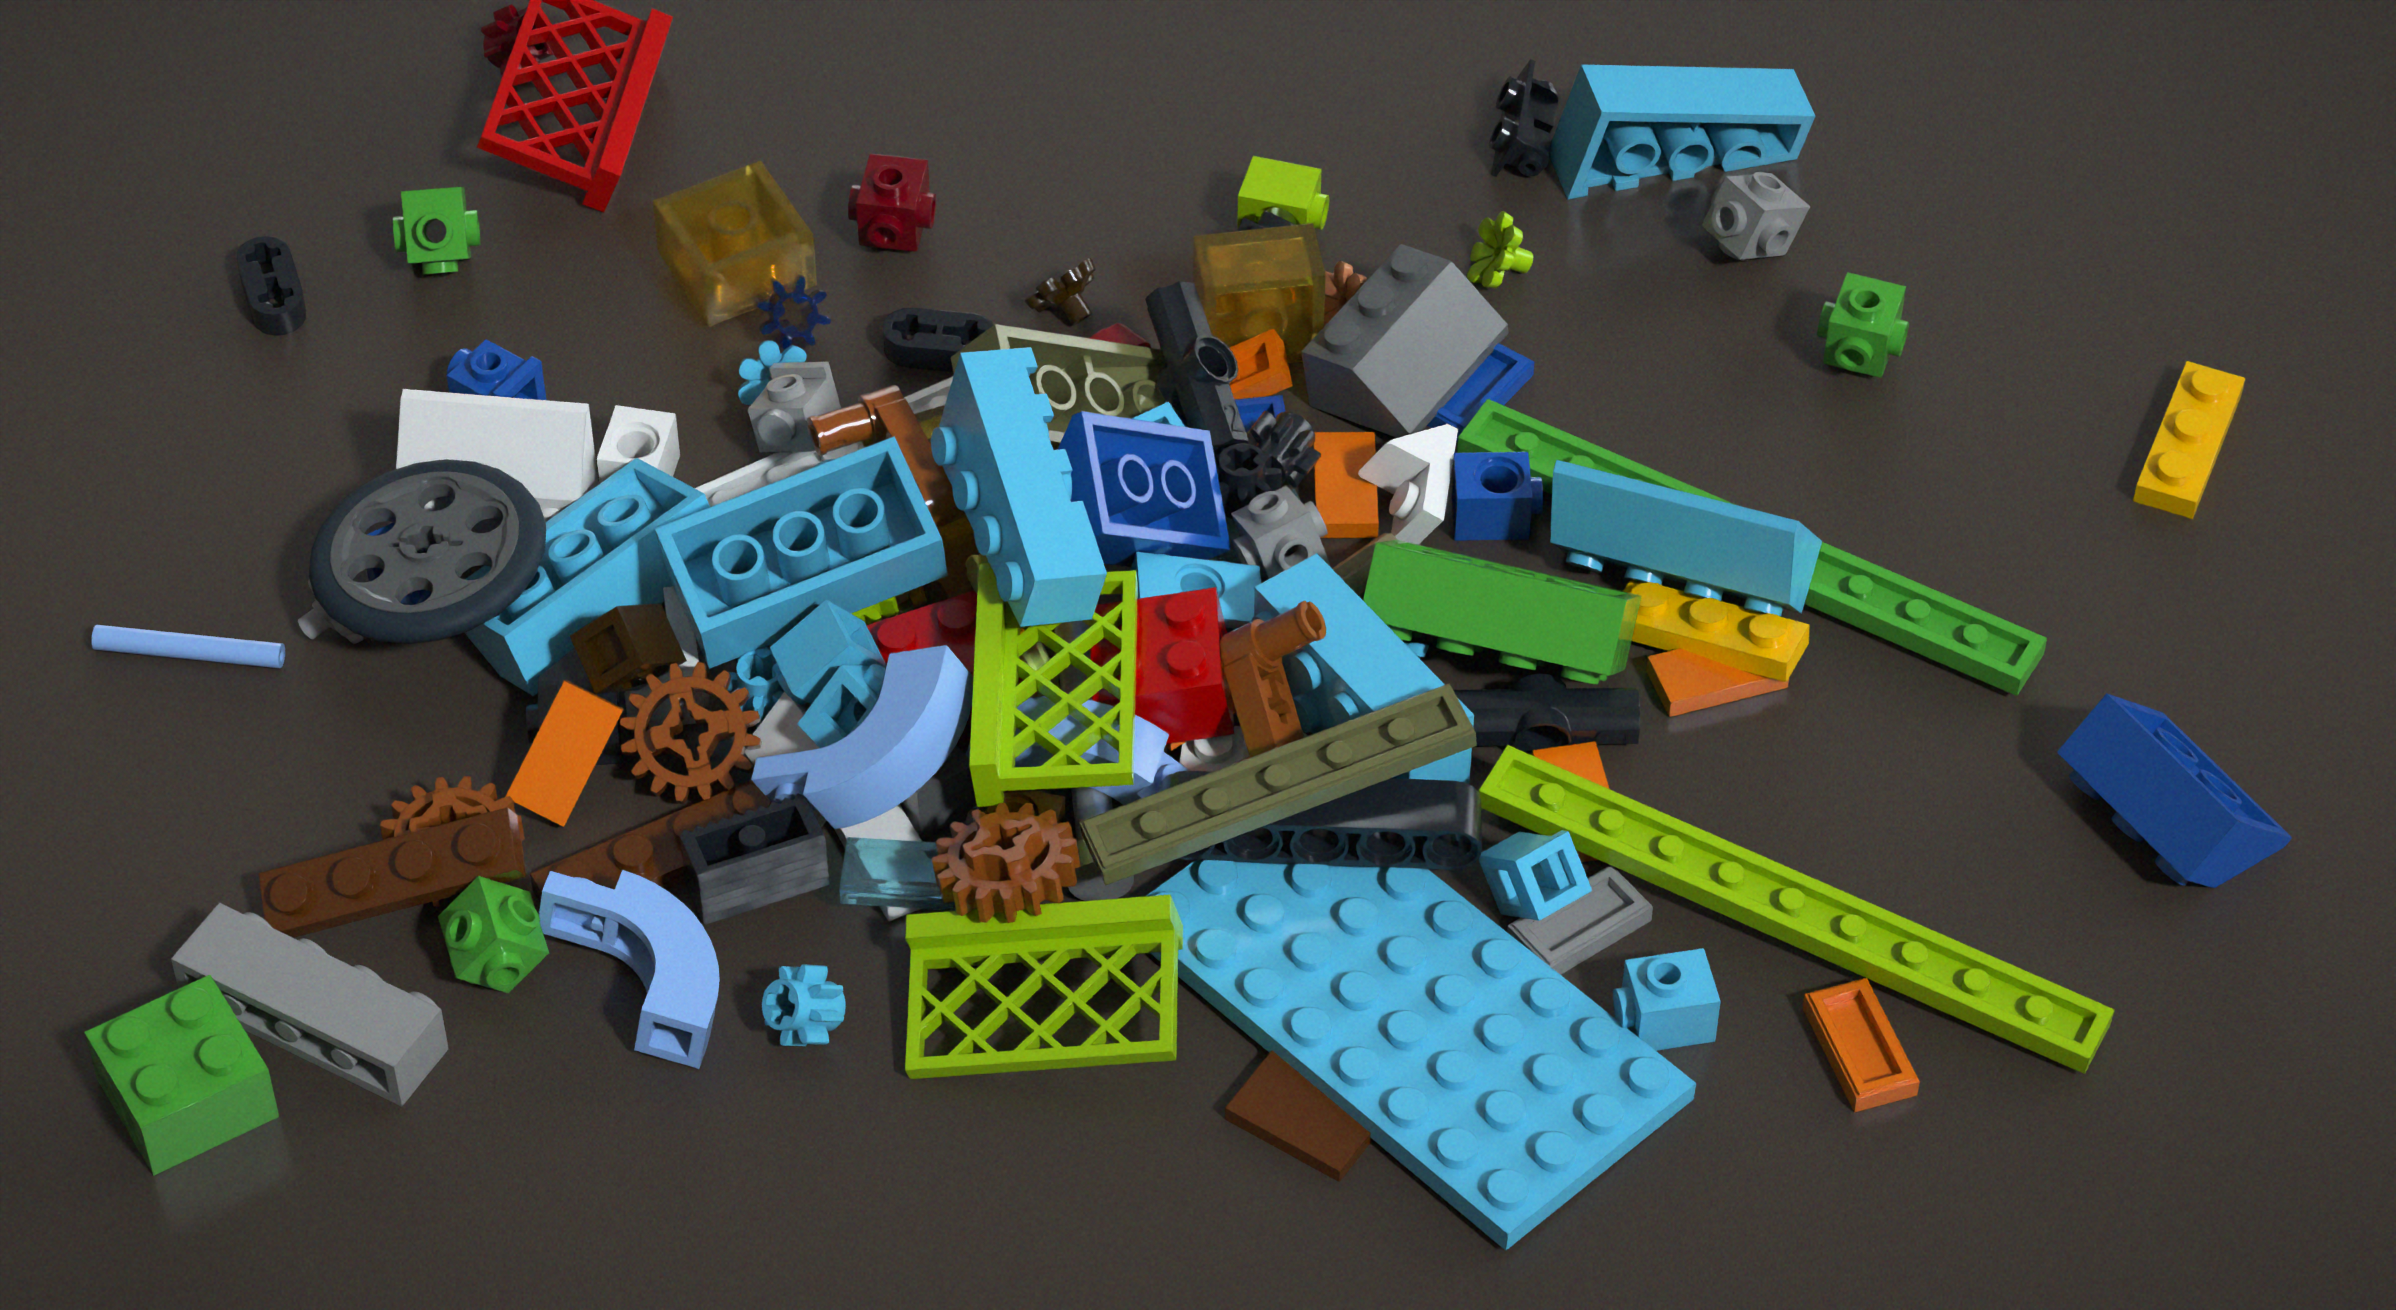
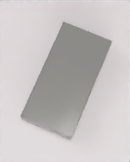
[1507,865,1653,975]

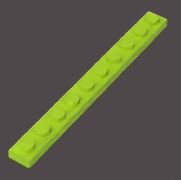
[1479,745,2115,1074]

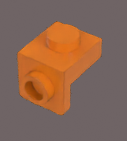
[1229,328,1293,399]

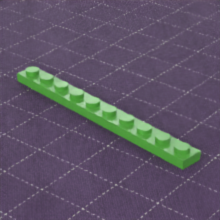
[1457,399,2047,696]

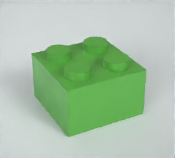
[84,975,279,1176]

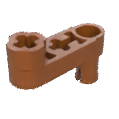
[807,385,967,528]
[1220,601,1326,764]

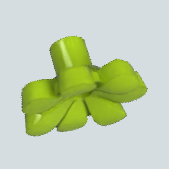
[1467,211,1533,288]

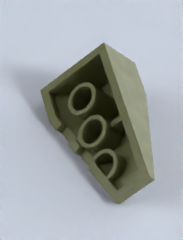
[951,324,1183,449]

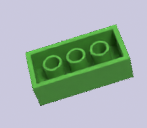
[1363,540,1642,684]

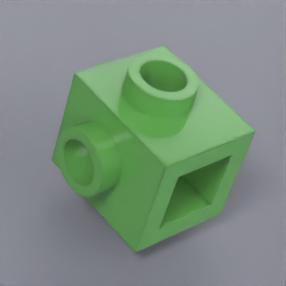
[393,187,481,274]
[1817,272,1909,378]
[438,876,549,993]

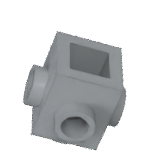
[1701,172,1810,261]
[1231,486,1331,583]

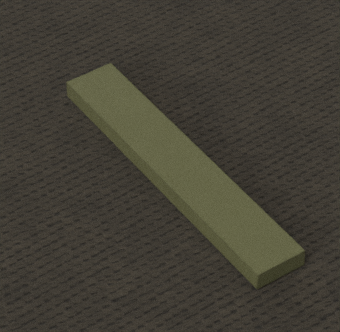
[1079,683,1477,886]

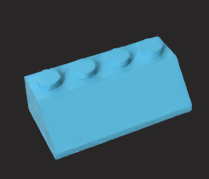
[464,458,710,696]
[1550,460,1822,617]

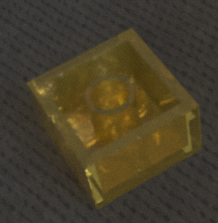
[653,160,817,326]
[1193,223,1326,363]

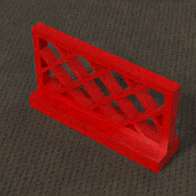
[476,0,673,213]

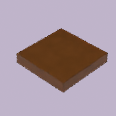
[1225,1051,1373,1182]

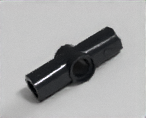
[1145,281,1249,453]
[1453,674,1640,755]

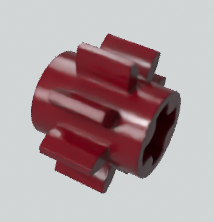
[481,4,554,75]

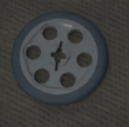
[309,459,546,644]

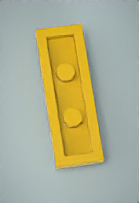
[2133,361,2246,519]
[1624,579,1810,682]

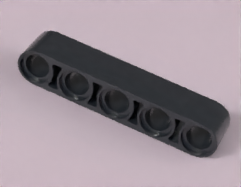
[1158,771,1482,870]

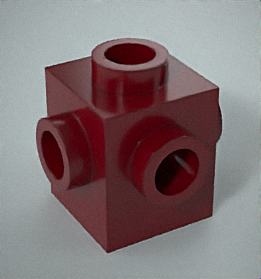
[848,153,936,252]

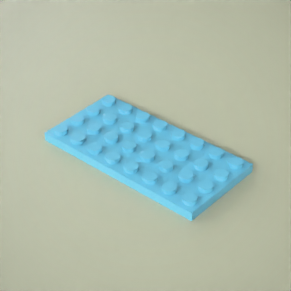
[1146,860,1696,1250]

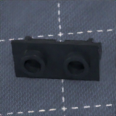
[1489,59,1559,177]

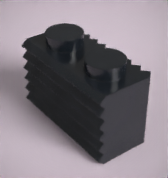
[680,793,830,925]

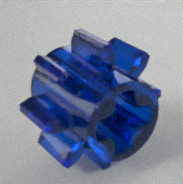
[755,274,831,349]

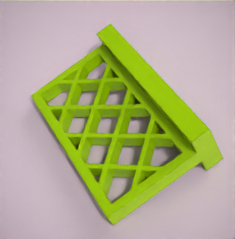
[969,563,1138,807]
[905,894,1183,1079]

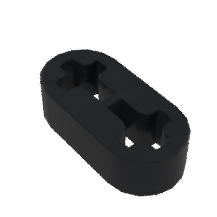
[237,236,306,336]
[883,308,994,372]

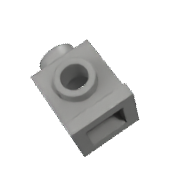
[748,362,841,452]

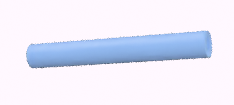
[92,625,285,669]

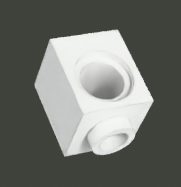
[597,405,680,483]

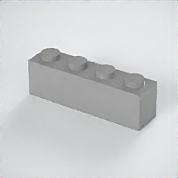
[171,903,449,1107]

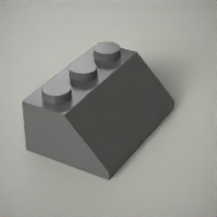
[1301,244,1509,438]

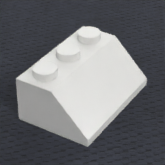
[396,389,599,533]

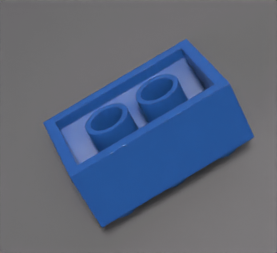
[1058,411,1231,567]
[2057,693,2292,888]

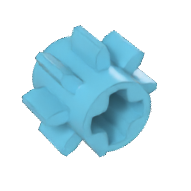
[727,647,784,728]
[762,964,846,1046]

